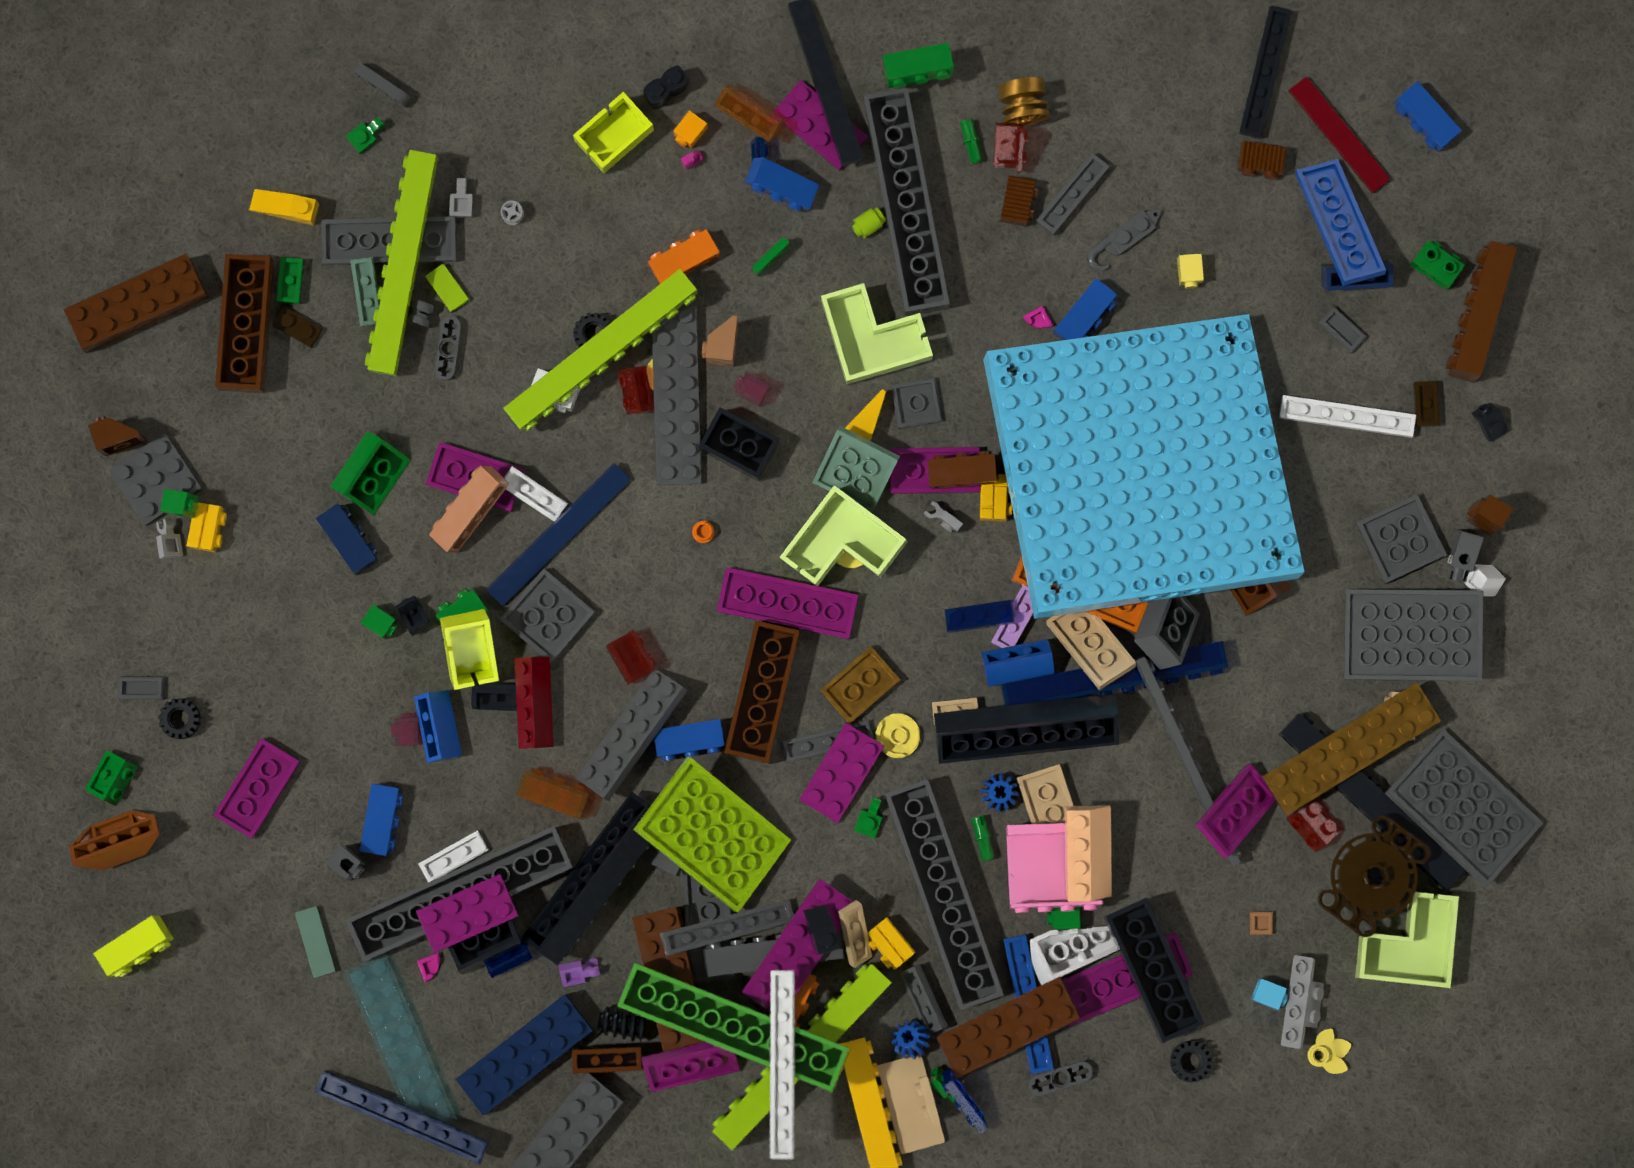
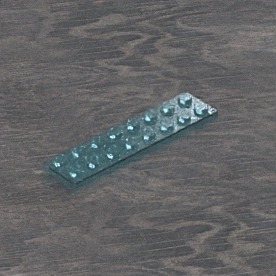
[344,953,458,1139]

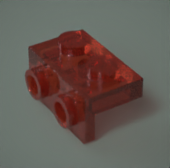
[993,123,1028,172]
[618,366,654,415]
[606,630,655,685]
[1286,798,1342,852]

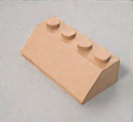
[1065,805,1112,902]

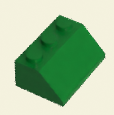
[883,42,954,89]
[330,431,411,516]

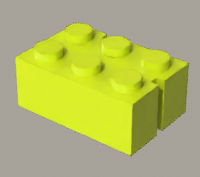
[573,92,654,173]
[440,609,499,690]
[93,916,174,978]

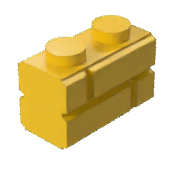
[979,474,1012,522]
[186,502,227,553]
[868,917,916,970]

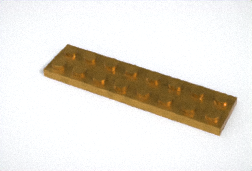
[1262,682,1441,815]

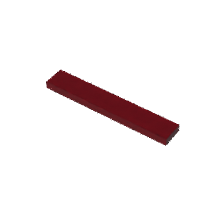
[1288,76,1390,194]

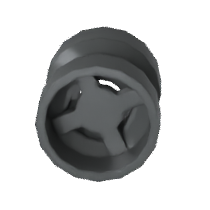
[407,300,434,328]

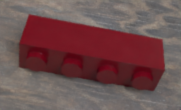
[515,657,554,749]

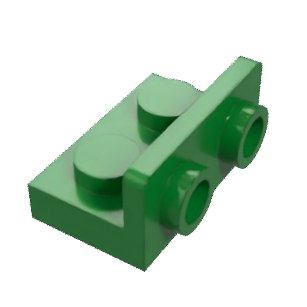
[85,750,138,806]

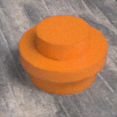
[692,521,715,543]

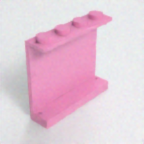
[1006,823,1103,913]

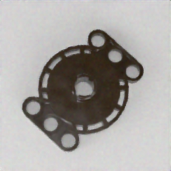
[1317,816,1430,937]

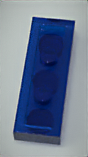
[945,600,1015,633]
[942,1069,988,1134]

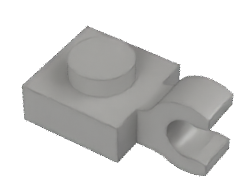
[449,178,473,218]
[924,501,963,533]
[156,519,183,559]

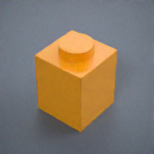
[673,110,708,149]

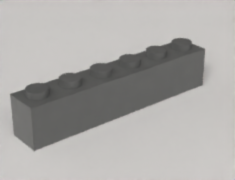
[703,931,844,977]

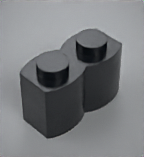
[643,65,689,109]

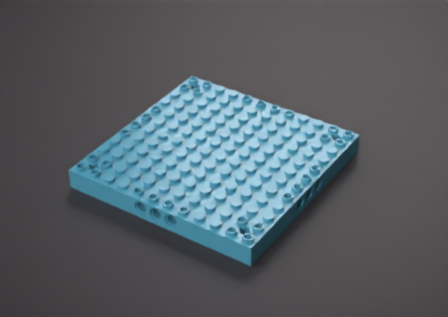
[983,314,1304,619]

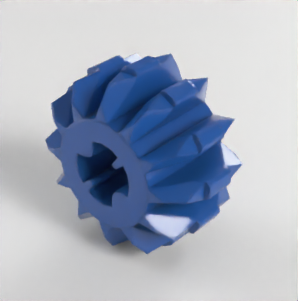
[980,773,1019,812]
[891,1020,930,1059]

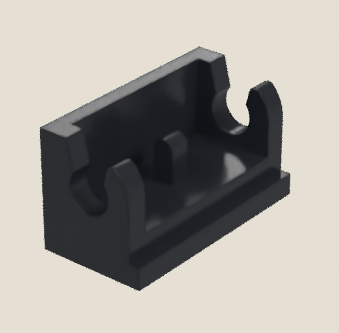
[471,683,517,711]

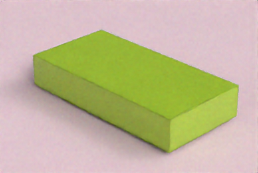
[425,264,469,313]

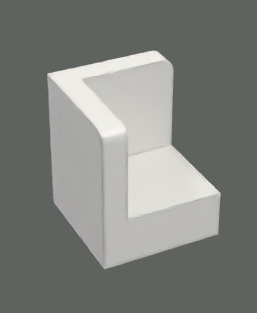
[1464,565,1506,596]

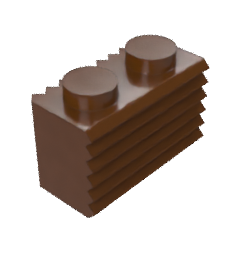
[1237,141,1287,180]
[1000,175,1038,227]

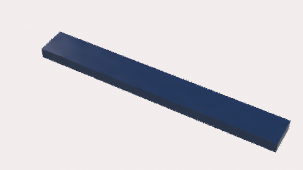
[486,463,630,606]
[315,1071,489,1164]

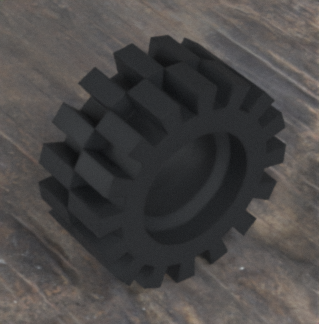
[573,312,611,348]
[158,698,202,740]
[1170,1041,1212,1083]

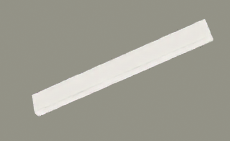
[770,971,795,1159]

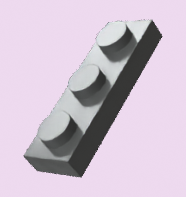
[899,964,948,1035]

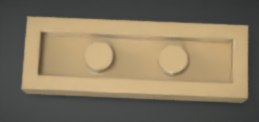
[838,900,872,968]

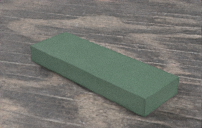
[350,257,380,326]
[295,906,336,978]

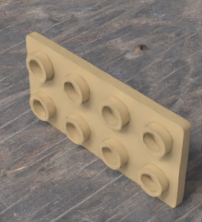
[877,1054,945,1154]

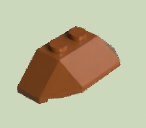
[69,810,160,870]

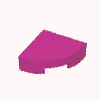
[681,151,704,169]
[1023,306,1053,329]
[417,953,440,982]

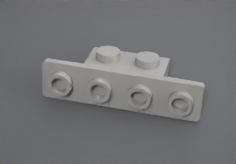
[1281,955,1324,1049]

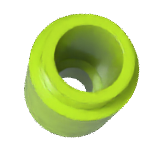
[852,207,886,238]

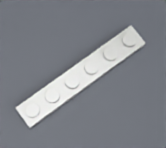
[1279,395,1416,438]

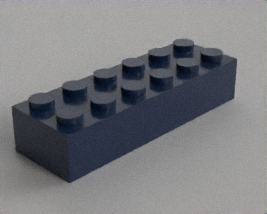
[455,994,593,1116]

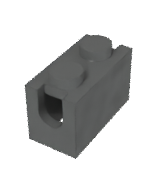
[326,845,366,881]

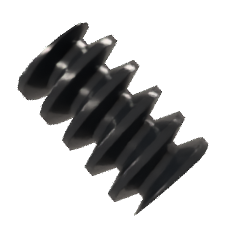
[596,1006,646,1043]

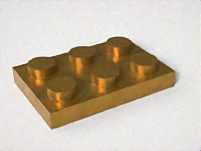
[820,646,900,724]

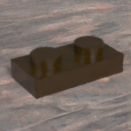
[272,306,323,348]
[1413,381,1440,427]

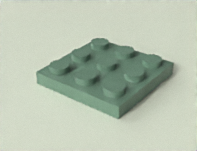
[812,426,900,513]

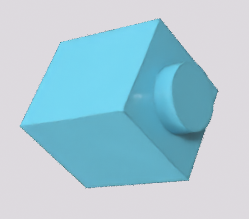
[1251,978,1288,1010]

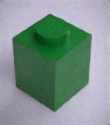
[160,489,199,518]
[360,605,398,640]
[1047,907,1080,930]

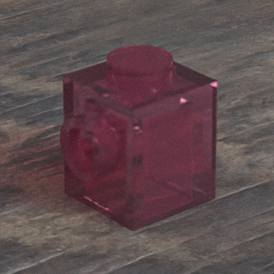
[391,713,420,746]

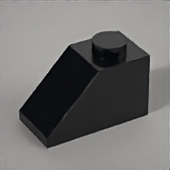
[803,905,840,955]

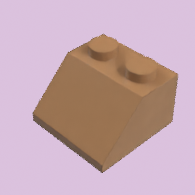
[702,316,738,367]

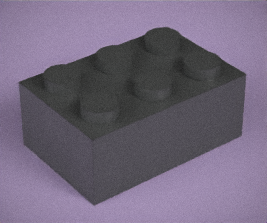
[1134,596,1200,670]

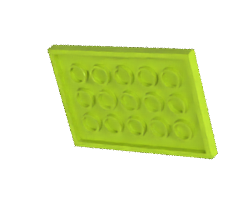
[633,757,791,913]

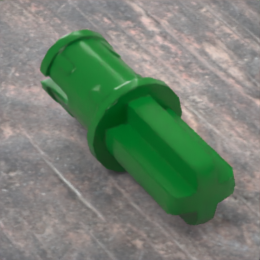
[960,119,983,164]
[971,815,995,861]

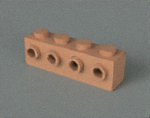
[429,466,509,553]

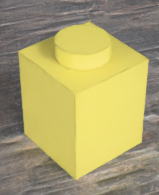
[1177,254,1204,289]

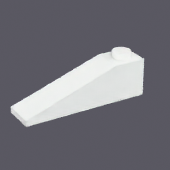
[1030,926,1118,985]

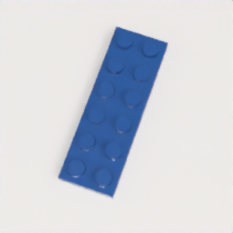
[1295,159,1386,286]

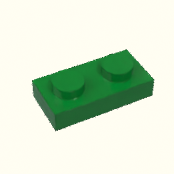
[277,257,304,304]

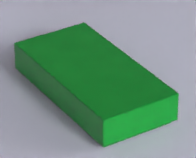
[752,237,790,277]

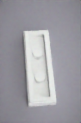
[504,466,568,521]
[418,830,489,882]

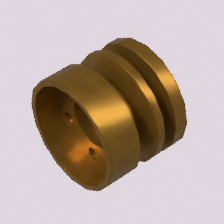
[998,77,1050,127]

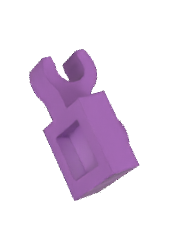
[558,958,600,987]

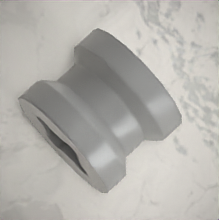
[501,200,524,225]

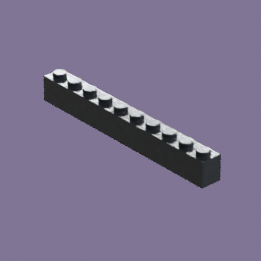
[1278,713,1466,890]

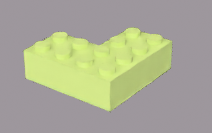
[821,283,933,385]
[780,485,908,586]
[1355,892,1459,988]

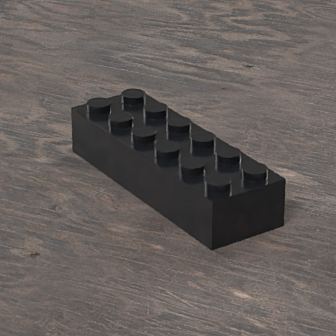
[1103,898,1204,1043]

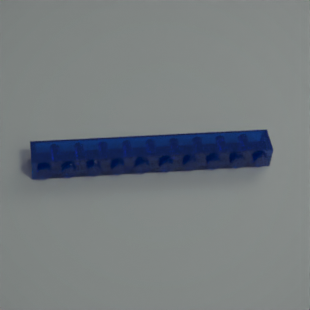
[1000,641,1228,706]

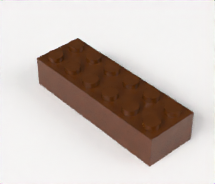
[1446,240,1517,383]
[64,253,209,353]
[215,254,274,393]
[724,620,800,764]
[632,906,705,1052]
[937,977,1082,1079]

